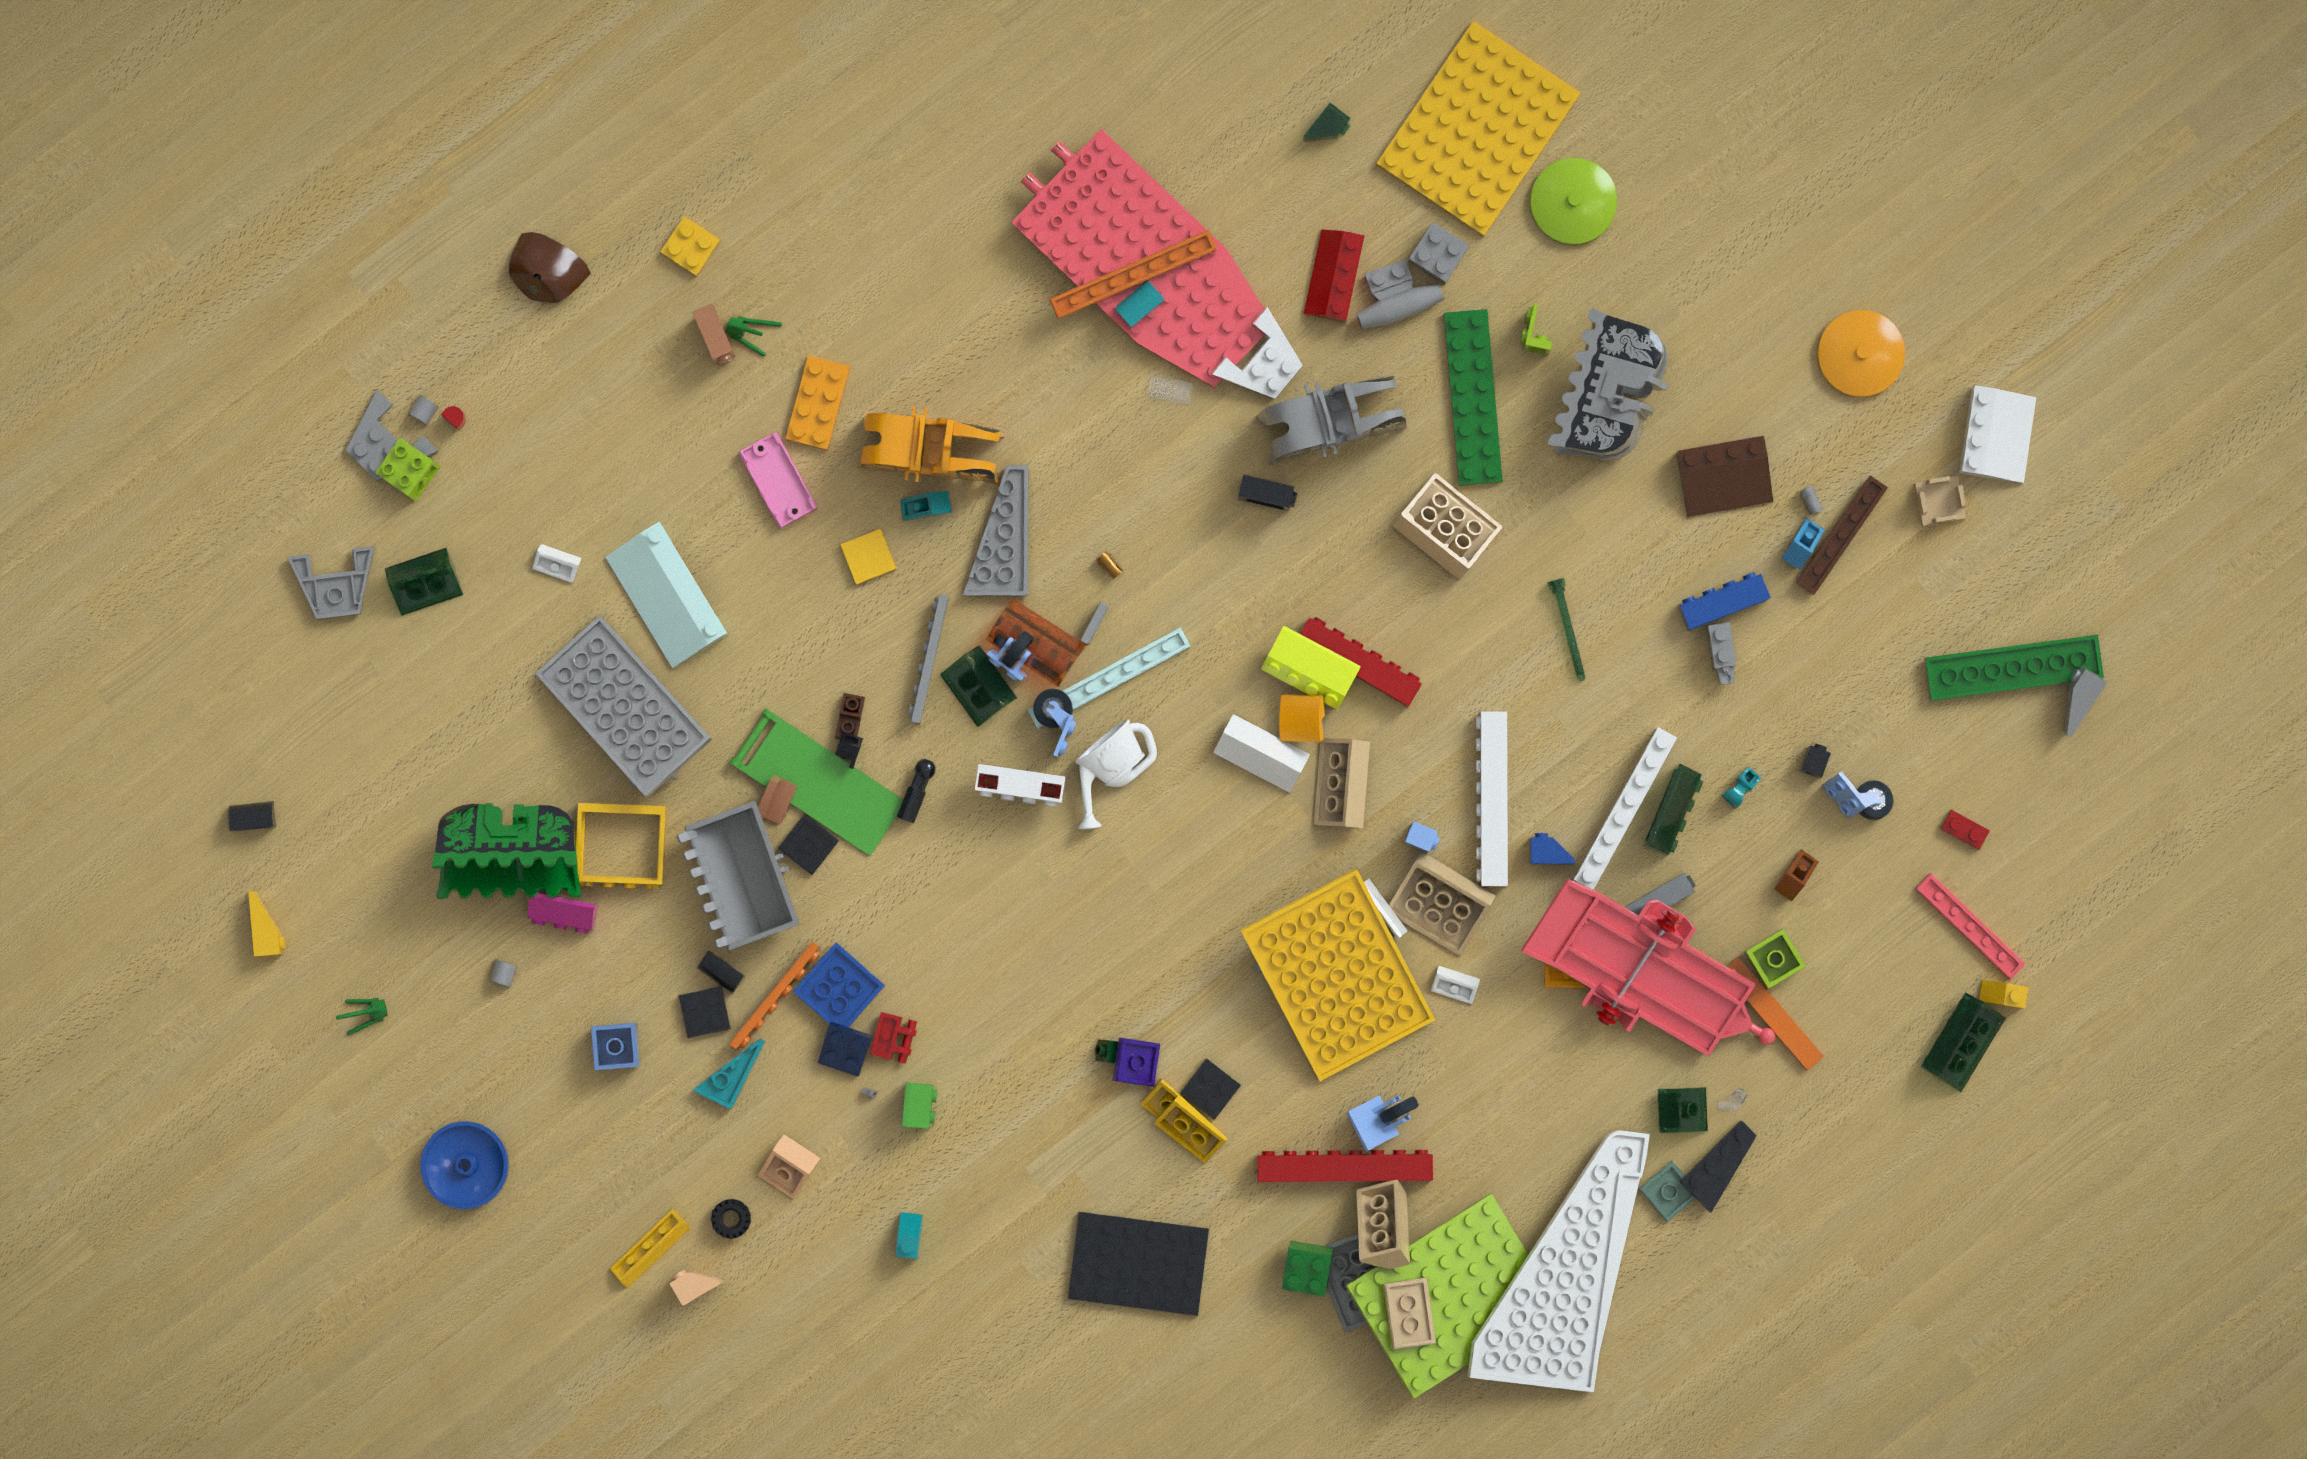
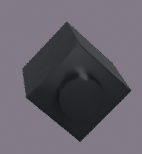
[1799,743,1831,778]

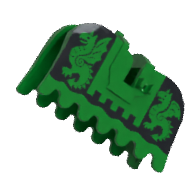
[432,803,581,899]

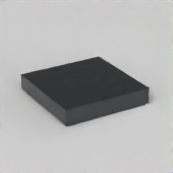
[778,814,839,875]

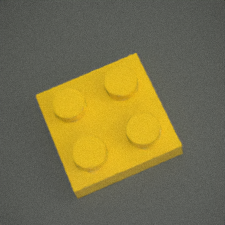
[660,216,721,277]

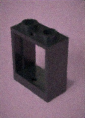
[1238,474,1297,512]

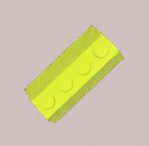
[1261,626,1361,710]

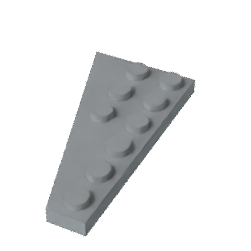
[963,465,1029,596]

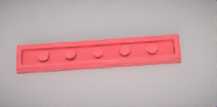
[1915,873,2025,980]

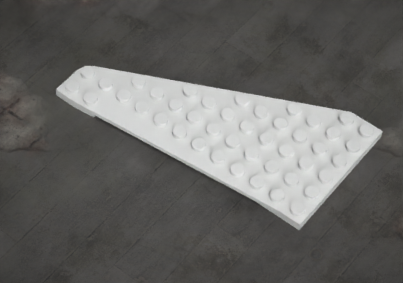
[1467,1130,1650,1392]

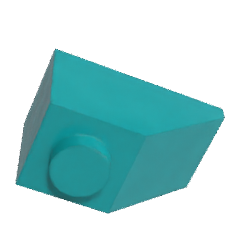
[900,491,952,521]
[895,1212,923,1259]

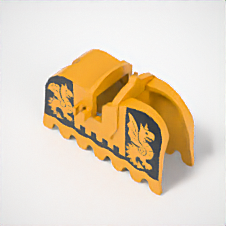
[857,406,1004,484]

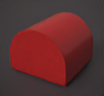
[441,406,466,430]

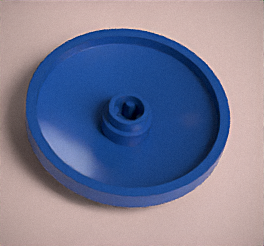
[421,1121,509,1209]

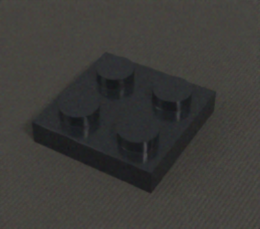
[679,986,731,1038]
[1180,1059,1241,1120]

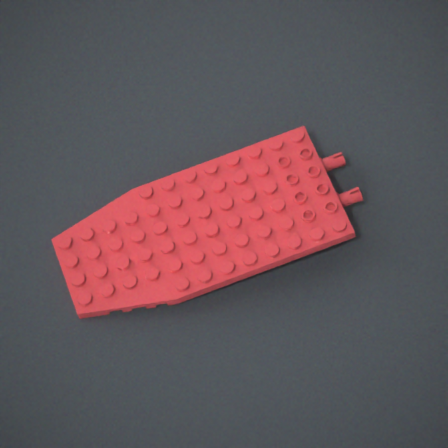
[1011,129,1265,387]

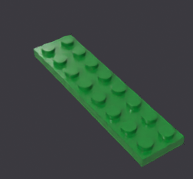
[1444,309,1503,486]
[1924,635,2104,701]

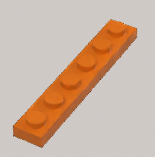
[730,942,820,1049]

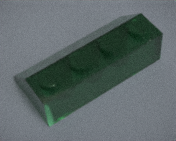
[1643,764,1703,856]
[1921,992,2006,1092]

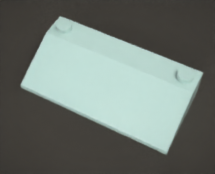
[605,522,728,668]

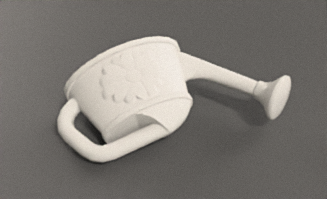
[1075,719,1157,830]

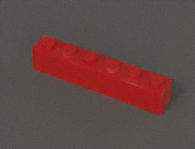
[1300,617,1422,707]

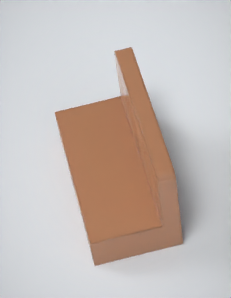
[758,775,797,824]

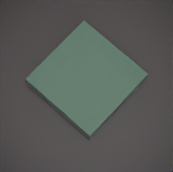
[1638,1161,1695,1222]

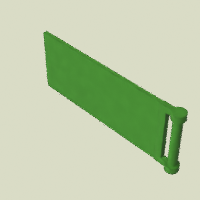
[729,708,903,855]

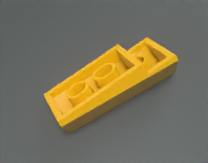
[1140,1078,1228,1164]

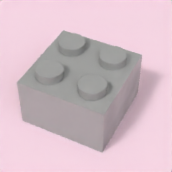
[1408,222,1469,285]

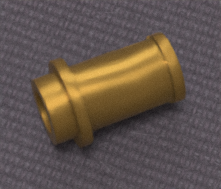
[1096,551,1123,579]

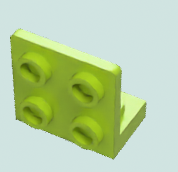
[1520,303,1553,355]
[376,438,441,501]

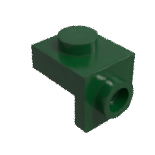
[1095,1039,1118,1063]

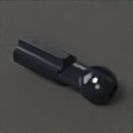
[897,759,936,823]

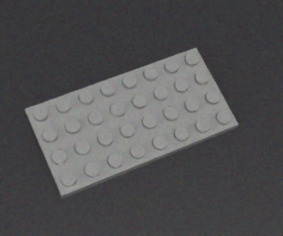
[535,615,712,798]

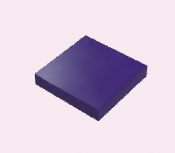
[1112,1038,1160,1087]

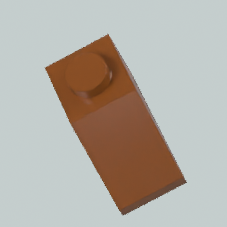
[1774,849,1819,901]

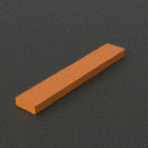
[1727,957,1824,1071]

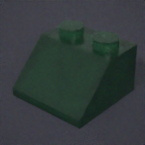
[1658,1087,1708,1133]

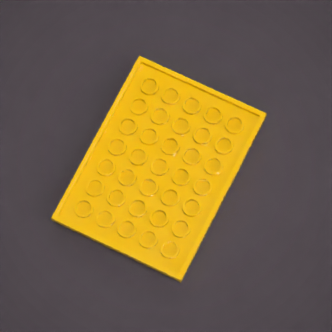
[1376,21,1581,236]
[1240,868,1435,1081]

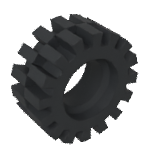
[711,1199,751,1239]

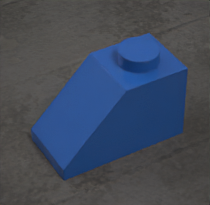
[1530,833,1575,864]

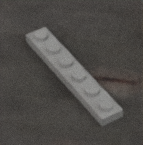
[908,594,949,724]

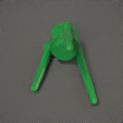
[726,316,782,356]
[336,998,388,1035]

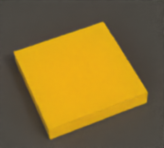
[840,528,897,585]

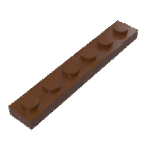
[1796,475,1888,595]

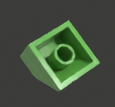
[902,1082,937,1129]

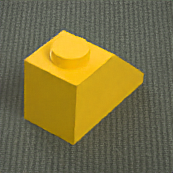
[1978,980,2029,1009]

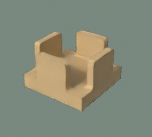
[1914,476,1966,526]

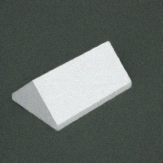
[1364,879,1407,941]

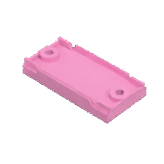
[738,432,818,529]

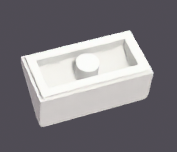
[532,544,581,583]
[1431,966,1480,1004]

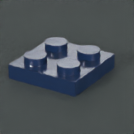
[817,1022,872,1077]

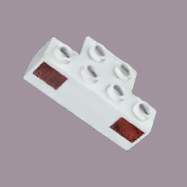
[975,764,1066,807]

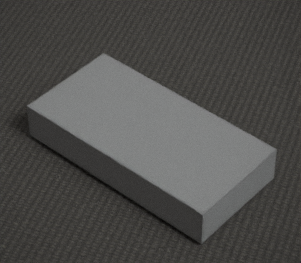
[1081,602,1108,646]

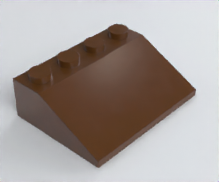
[1676,436,1773,517]

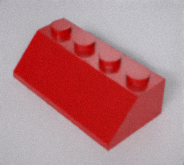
[1304,229,1365,323]

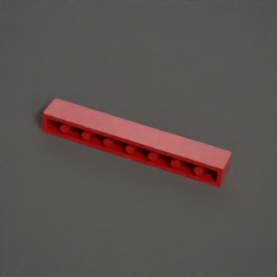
[1257,1150,1433,1182]

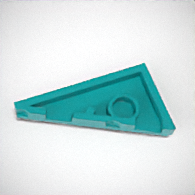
[694,1038,765,1110]

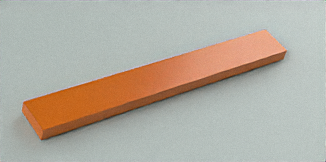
[1049,230,1217,319]

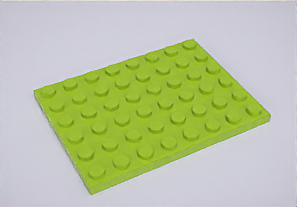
[1345,1194,1528,1399]

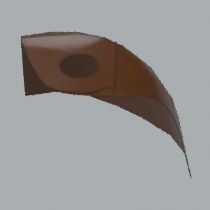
[509,232,591,303]

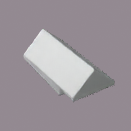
[1213,714,1310,793]

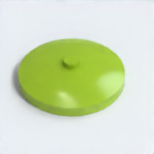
[1530,158,1617,245]

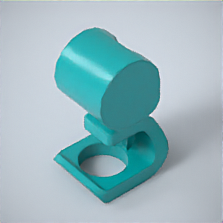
[1721,766,1762,809]

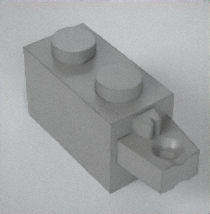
[1706,622,1736,685]

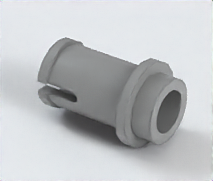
[1800,486,1823,515]

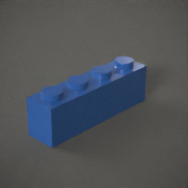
[1679,572,1771,631]

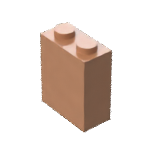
[692,303,736,366]

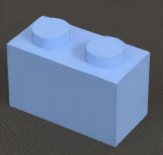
[1404,822,1440,853]

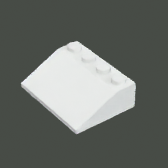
[1959,385,2036,483]

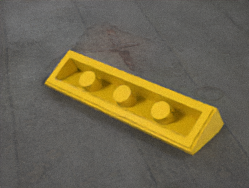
[609,1208,690,1288]

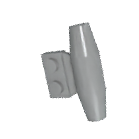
[1356,259,1444,330]

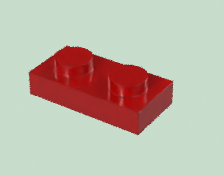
[1941,810,1990,850]

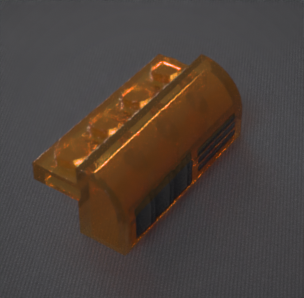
[986,598,1086,687]

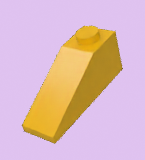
[248,891,286,957]

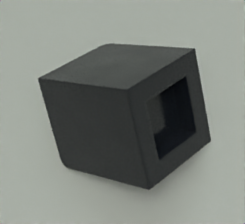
[835,731,864,769]

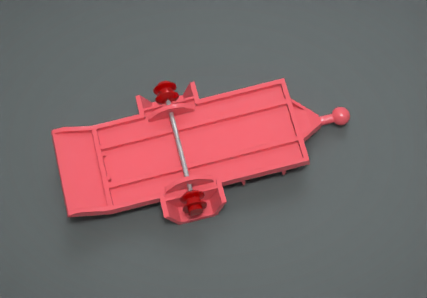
[1521,878,1775,1057]

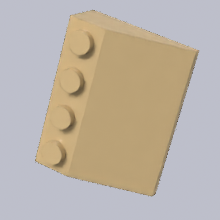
[1392,473,1503,580]
[1389,851,1496,956]

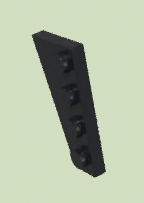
[1679,1120,1757,1213]

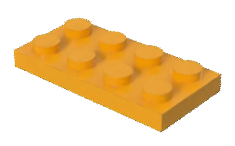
[786,355,850,451]

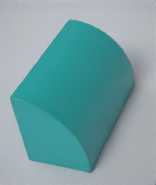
[1114,281,1165,328]

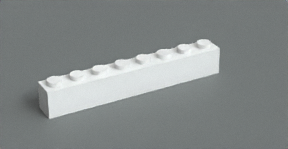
[1476,712,1508,887]
[1572,727,1677,890]

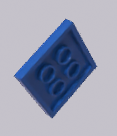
[793,942,885,1028]

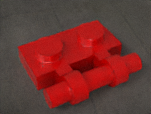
[870,1012,917,1064]

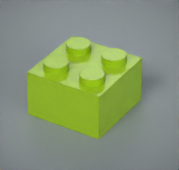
[1744,929,1806,989]

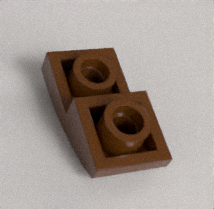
[835,693,865,739]

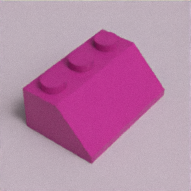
[527,893,599,934]

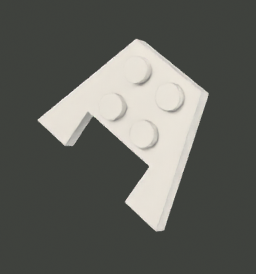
[1211,307,1303,399]

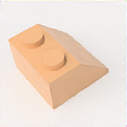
[758,1135,820,1199]
[669,1270,723,1306]

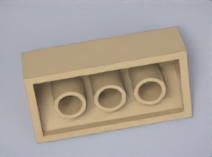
[1314,738,1370,829]
[1357,1179,1410,1269]

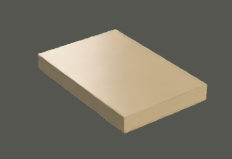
[1382,1278,1436,1350]

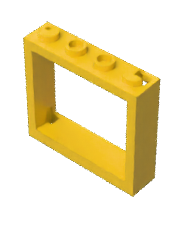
[576,803,667,889]

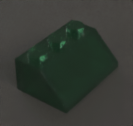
[385,547,463,616]
[940,645,1017,727]

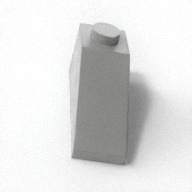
[2063,665,2107,738]

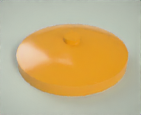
[1817,310,1905,397]

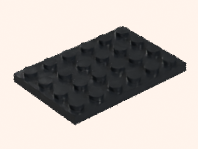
[1068,1212,1209,1316]

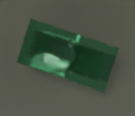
[1303,102,1351,142]

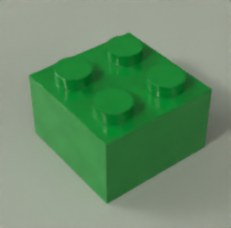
[1282,1241,1334,1297]

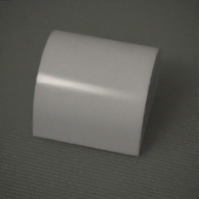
[408,395,439,425]
[489,959,517,987]

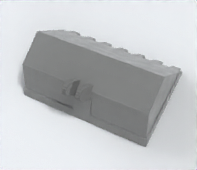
[677,801,799,951]

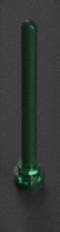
[1547,578,1585,681]

